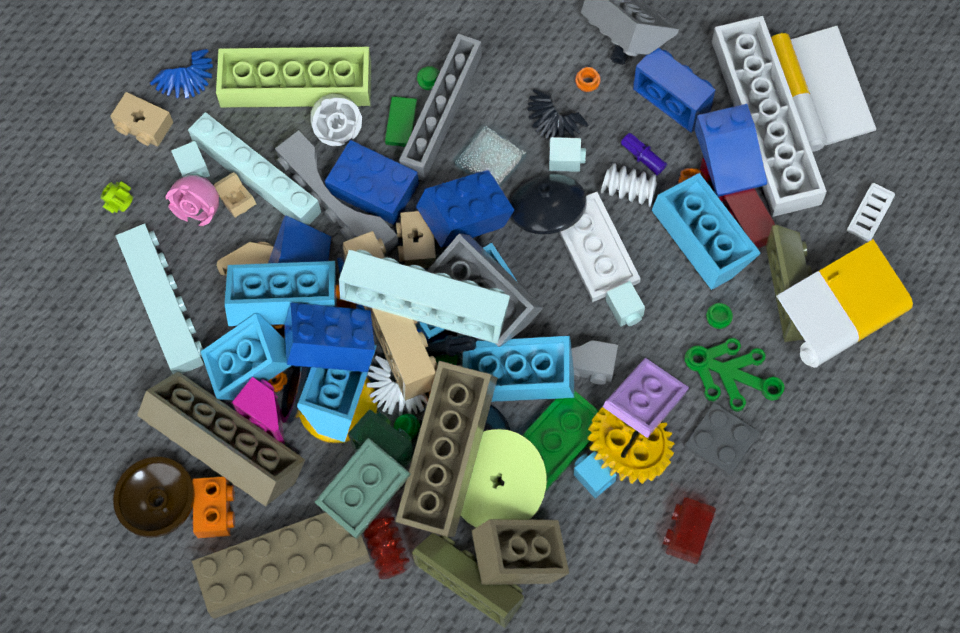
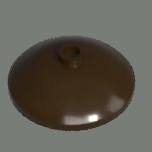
[113,457,195,538]

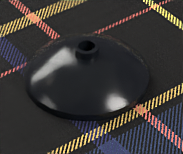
[510,174,587,235]
[281,365,311,424]

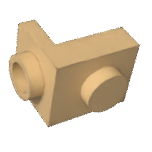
[214,172,256,217]

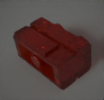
[663,497,716,565]

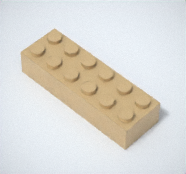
[343,231,438,401]

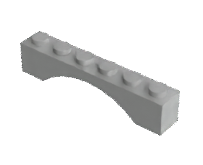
[275,130,398,255]
[456,333,618,385]

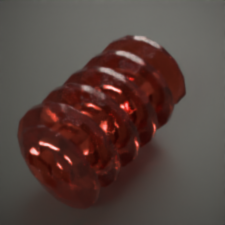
[363,517,410,580]

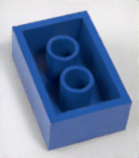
[633,48,715,133]
[325,140,419,225]
[416,170,514,248]
[284,302,375,372]

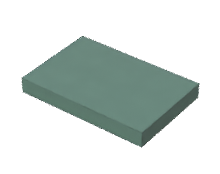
[315,438,411,539]

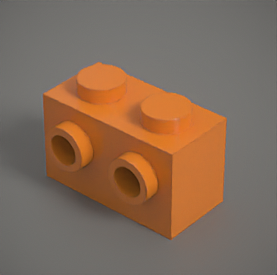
[193,477,235,538]

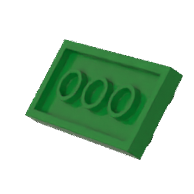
[522,390,599,492]

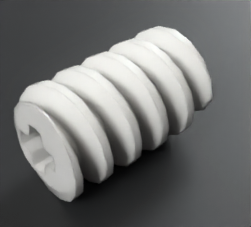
[601,163,657,207]

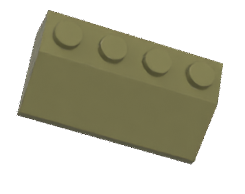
[766,225,812,342]
[412,533,524,628]

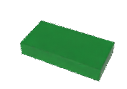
[385,97,417,147]

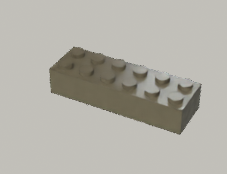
[395,361,498,537]
[137,372,305,506]
[192,512,370,619]

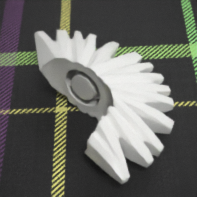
[367,356,429,416]

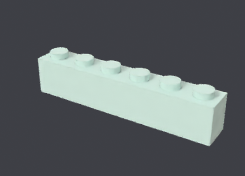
[188,112,321,226]
[116,224,204,374]

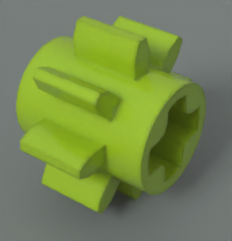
[100,181,133,213]

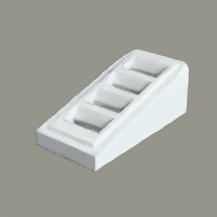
[847,183,895,242]

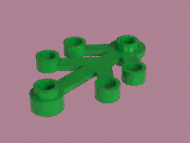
[684,338,785,412]

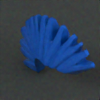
[150,49,213,99]

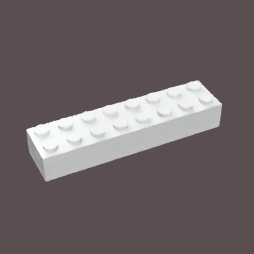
[712,16,826,217]

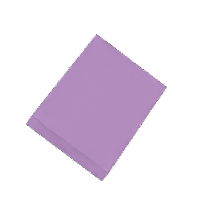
[603,358,689,438]

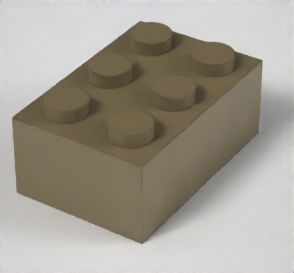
[472,519,569,585]

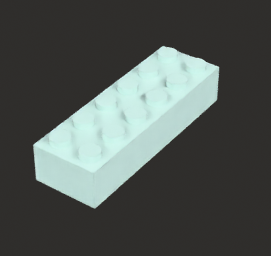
[339,250,510,344]

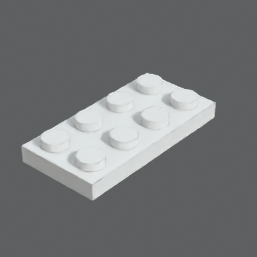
[559,192,640,302]

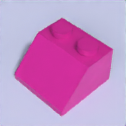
[232,377,285,445]

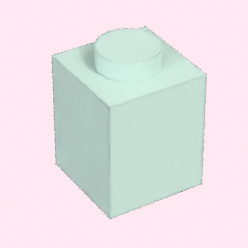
[549,137,586,172]
[171,141,210,178]
[606,281,645,327]

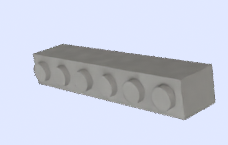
[400,34,482,181]

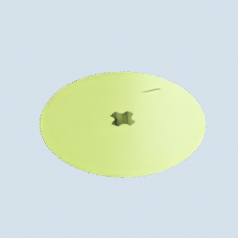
[461,429,546,528]

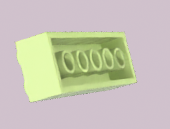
[216,47,371,107]

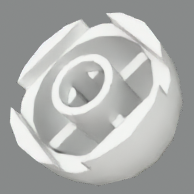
[310,94,362,146]

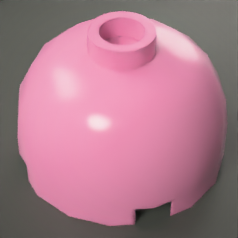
[166,175,219,226]

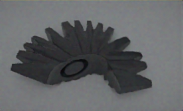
[528,89,589,140]

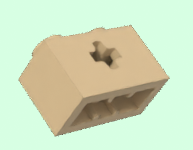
[110,92,173,147]
[396,211,436,268]

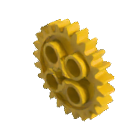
[588,407,674,484]

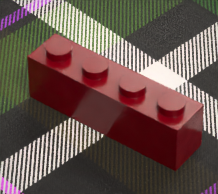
[700,158,775,249]

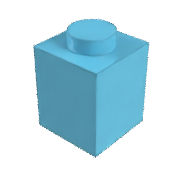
[574,451,617,498]

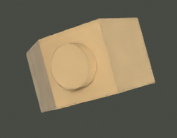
[217,242,273,276]

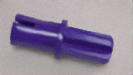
[621,133,667,176]

